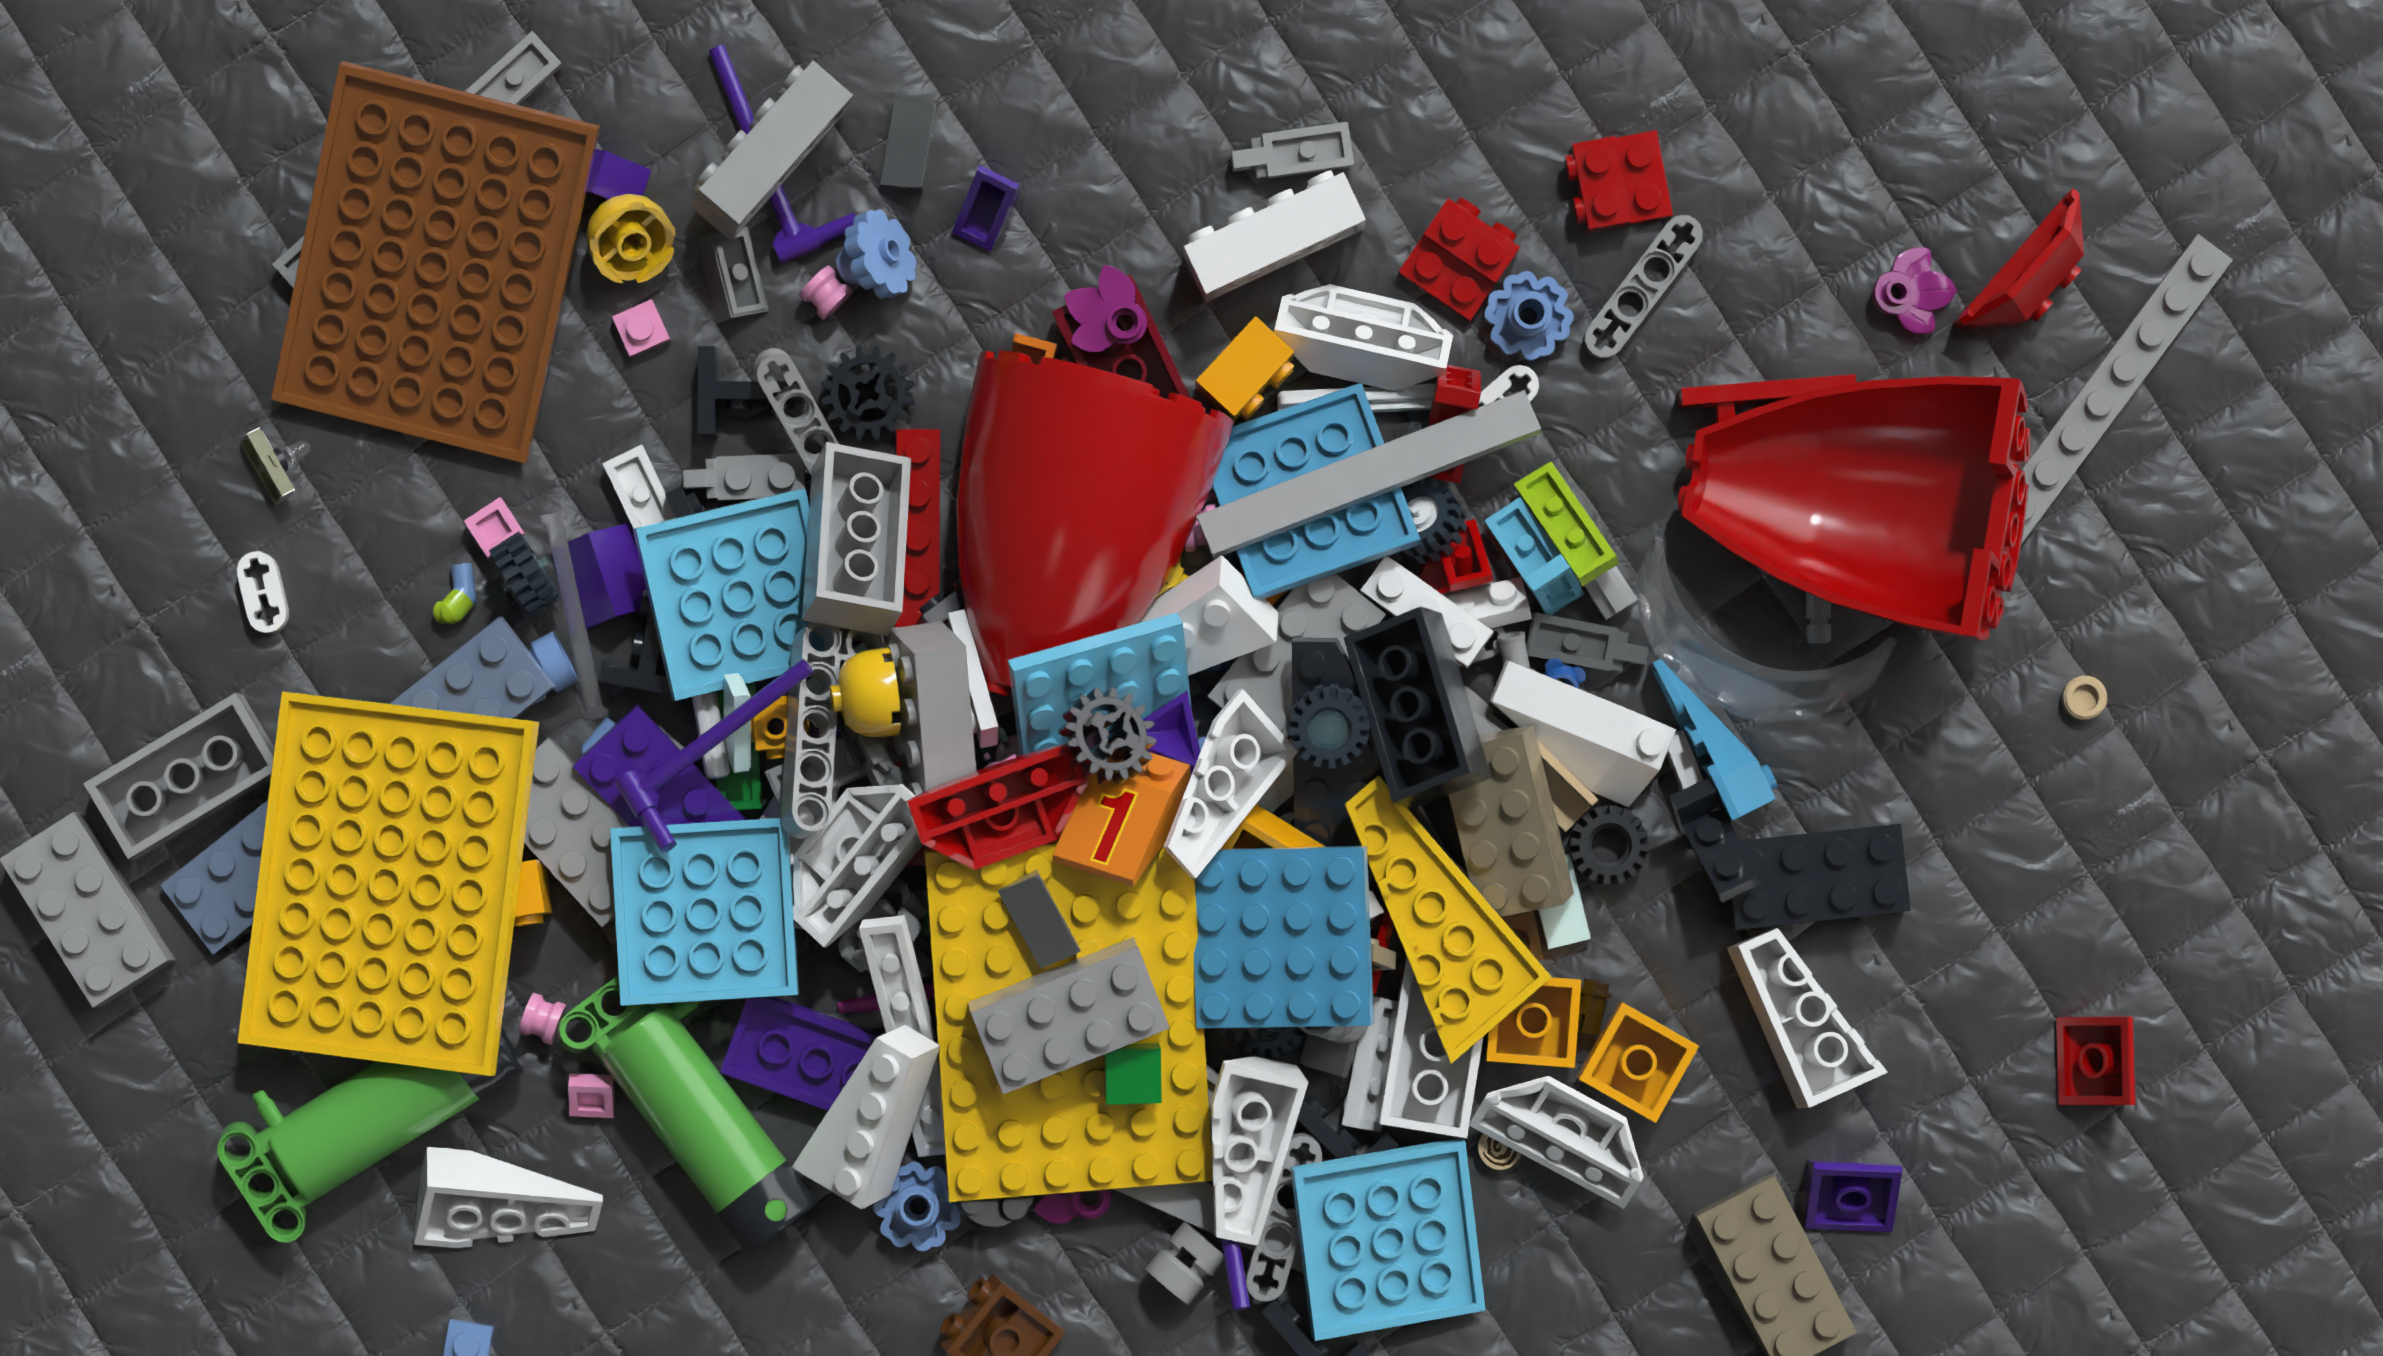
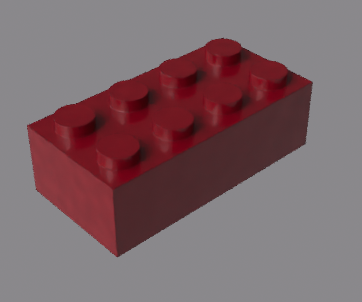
[1052,274,1191,399]

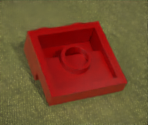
[1564,130,1673,233]
[1398,197,1520,322]

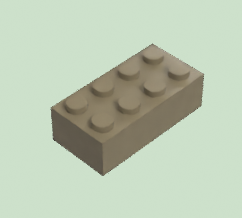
[1449,724,1574,917]
[1692,1174,1857,1356]

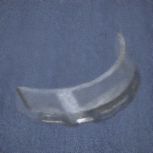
[1635,535,1898,722]

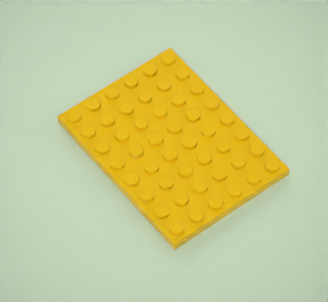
[238,691,539,1076]
[924,840,1213,1202]

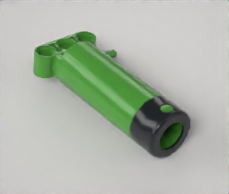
[557,975,817,1254]
[217,1025,525,1243]

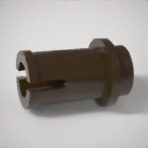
[1578,978,1612,1036]

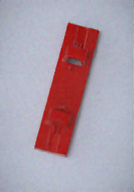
[1677,374,1856,423]

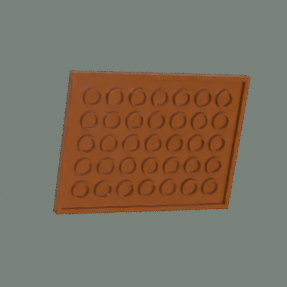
[271,61,600,463]

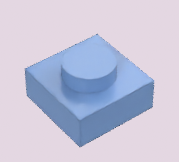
[443,1318,495,1356]

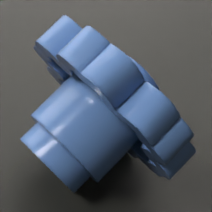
[836,209,917,299]
[1484,271,1574,361]
[873,1161,961,1251]

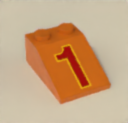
[1053,744,1191,887]

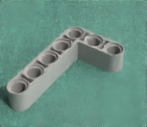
[781,622,898,839]

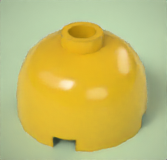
[586,194,676,283]
[830,648,901,737]

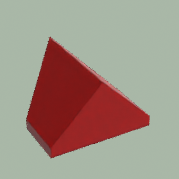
[1417,519,1493,595]

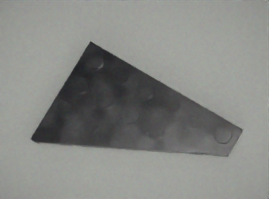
[1292,637,1451,898]

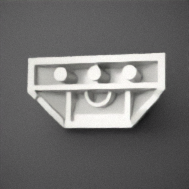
[1274,284,1453,391]
[793,784,923,948]
[1469,1076,1643,1209]

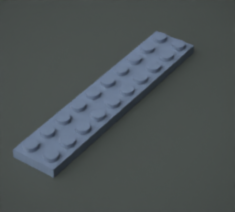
[160,617,556,955]

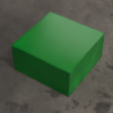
[1104,1043,1162,1105]

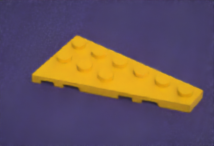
[1344,775,1552,1064]

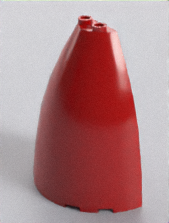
[956,350,1234,697]
[1678,376,2030,640]

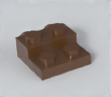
[938,1273,1066,1356]

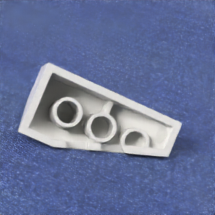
[1490,660,1676,807]
[1163,689,1298,879]
[1211,1056,1308,1246]
[414,1147,603,1248]

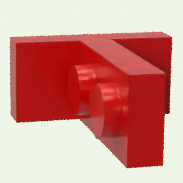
[1427,364,1481,484]

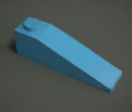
[1649,659,1778,821]

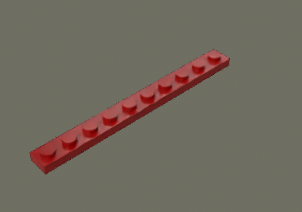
[894,429,941,866]

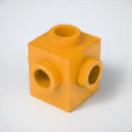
[751,696,810,759]

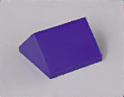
[551,523,647,632]
[1805,1160,1902,1232]

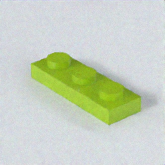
[1514,461,1620,586]

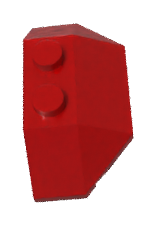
[1953,188,2084,329]
[906,742,1088,870]

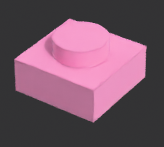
[612,299,671,358]
[464,497,526,558]
[568,1073,615,1118]

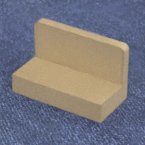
[1537,740,1598,832]

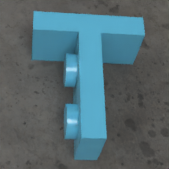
[1484,497,1585,616]

